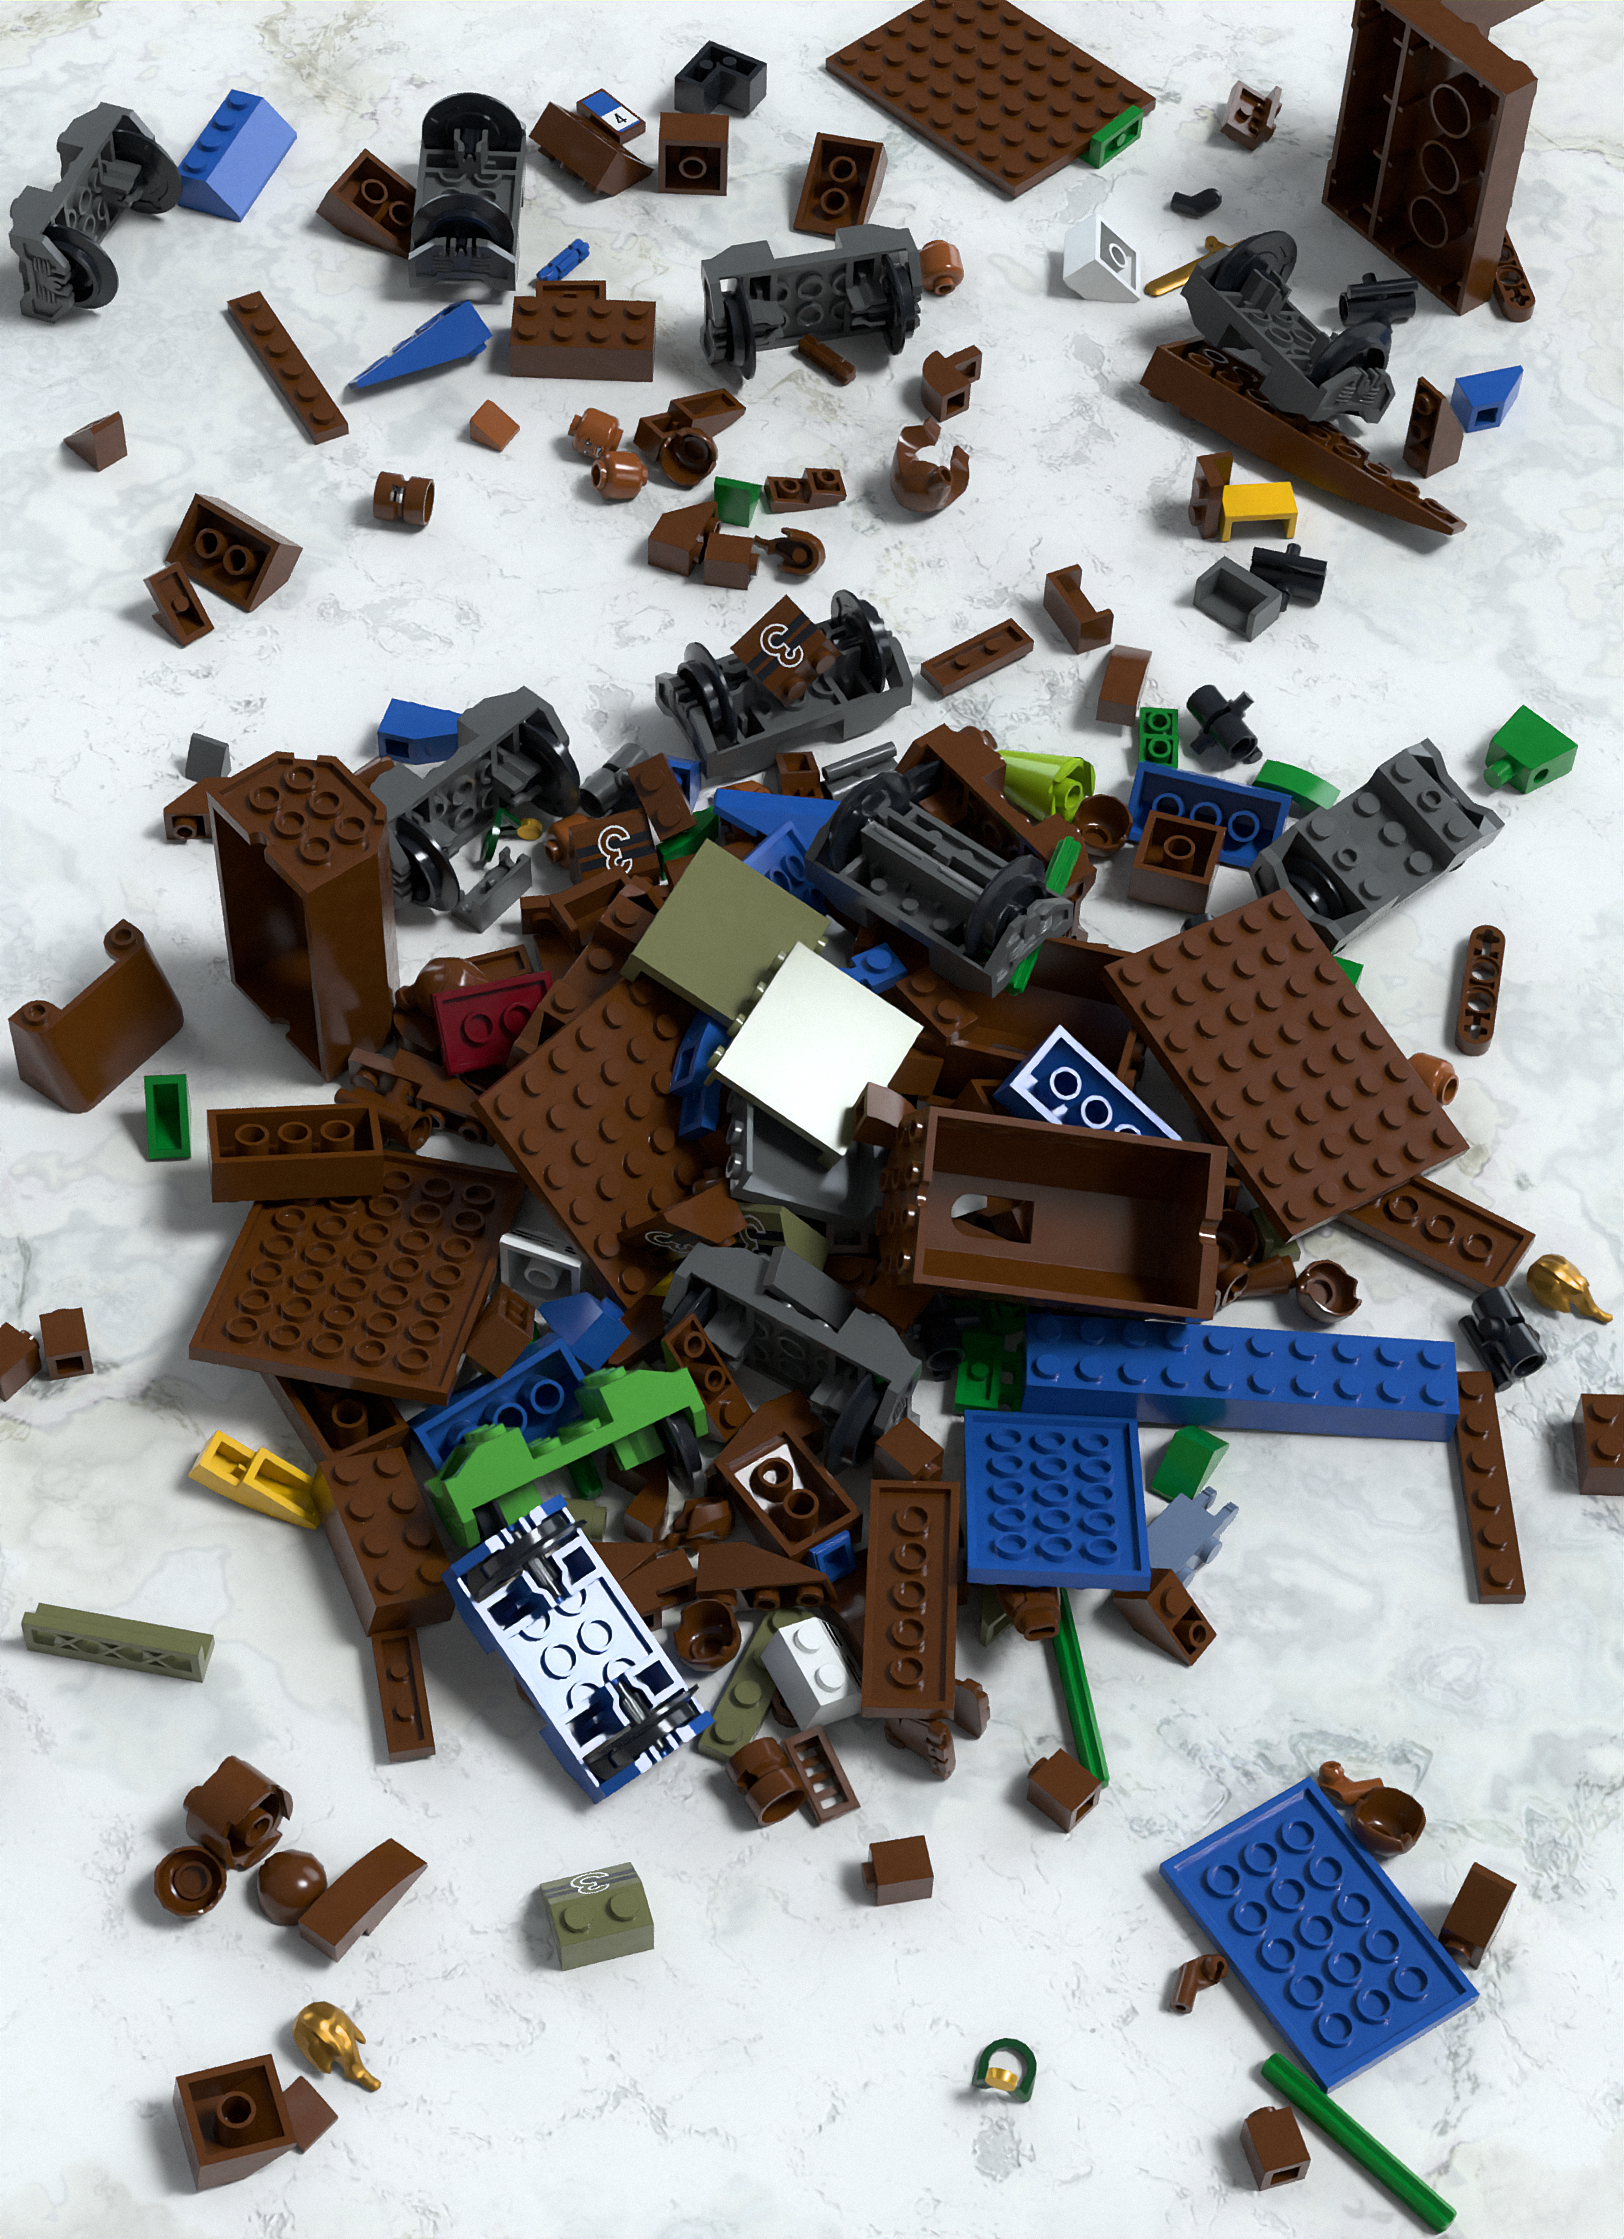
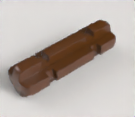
[798,334,857,385]

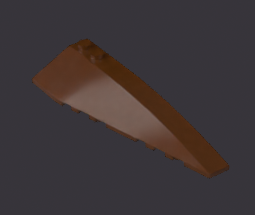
[1139,335,1467,536]

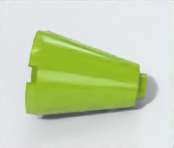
[997,749,1096,824]

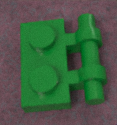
[953,1332,1022,1414]

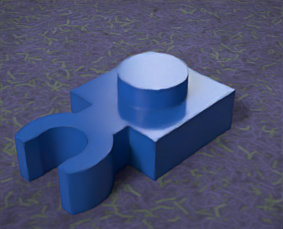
[838,942,908,994]

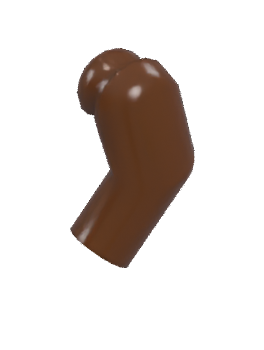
[1169,1954,1229,2014]

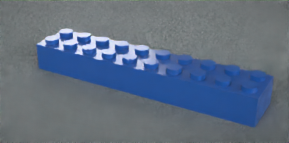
[1021,1313,1460,1442]

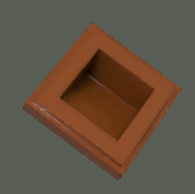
[470,400,520,452]

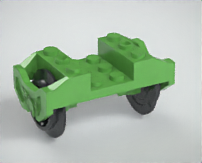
[423,1366,709,1578]

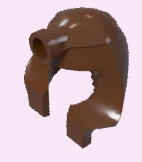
[890,416,970,513]
[395,957,494,1018]

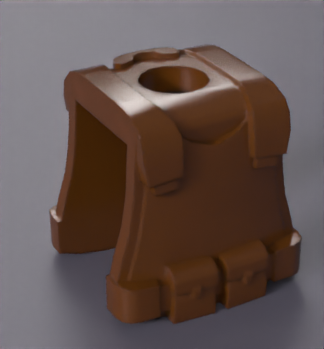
[884,1678,990,1780]

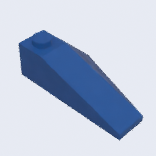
[348,300,493,390]
[713,788,841,847]

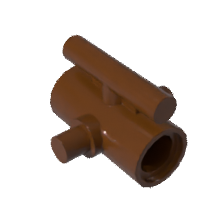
[334,1077,432,1150]

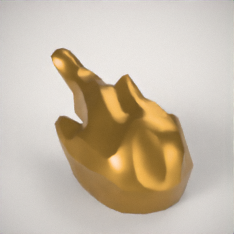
[1527,1254,1613,1323]
[291,2001,382,2091]

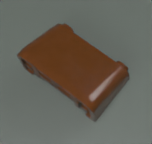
[8,919,184,1114]

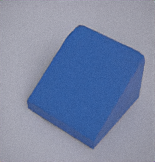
[805,1530,857,1583]

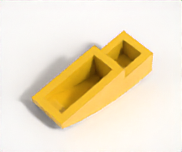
[188,1430,321,1530]

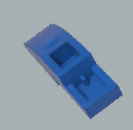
[669,1010,732,1141]

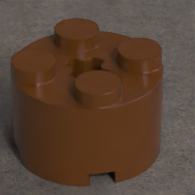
[183,1755,293,1870]

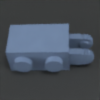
[1147,1486,1239,1589]

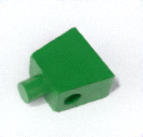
[1483,704,1578,794]

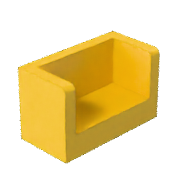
[1218,482,1298,542]

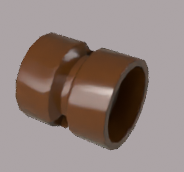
[373,471,435,526]
[725,1737,809,1826]

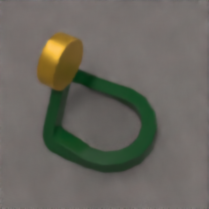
[481,808,543,863]
[972,2038,1037,2102]

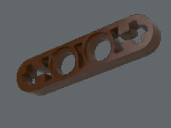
[1493,229,1536,323]
[1454,925,1506,1056]

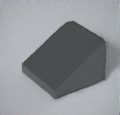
[185,733,232,782]

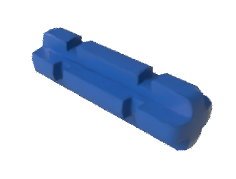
[536,239,590,281]

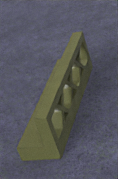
[21,1603,215,1683]

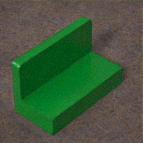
[1078,105,1144,170]

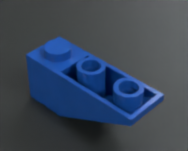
[377,698,461,765]

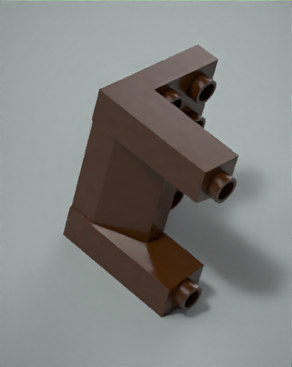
[1321,0,1545,316]

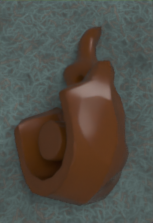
[754,527,826,576]
[657,1495,736,1555]

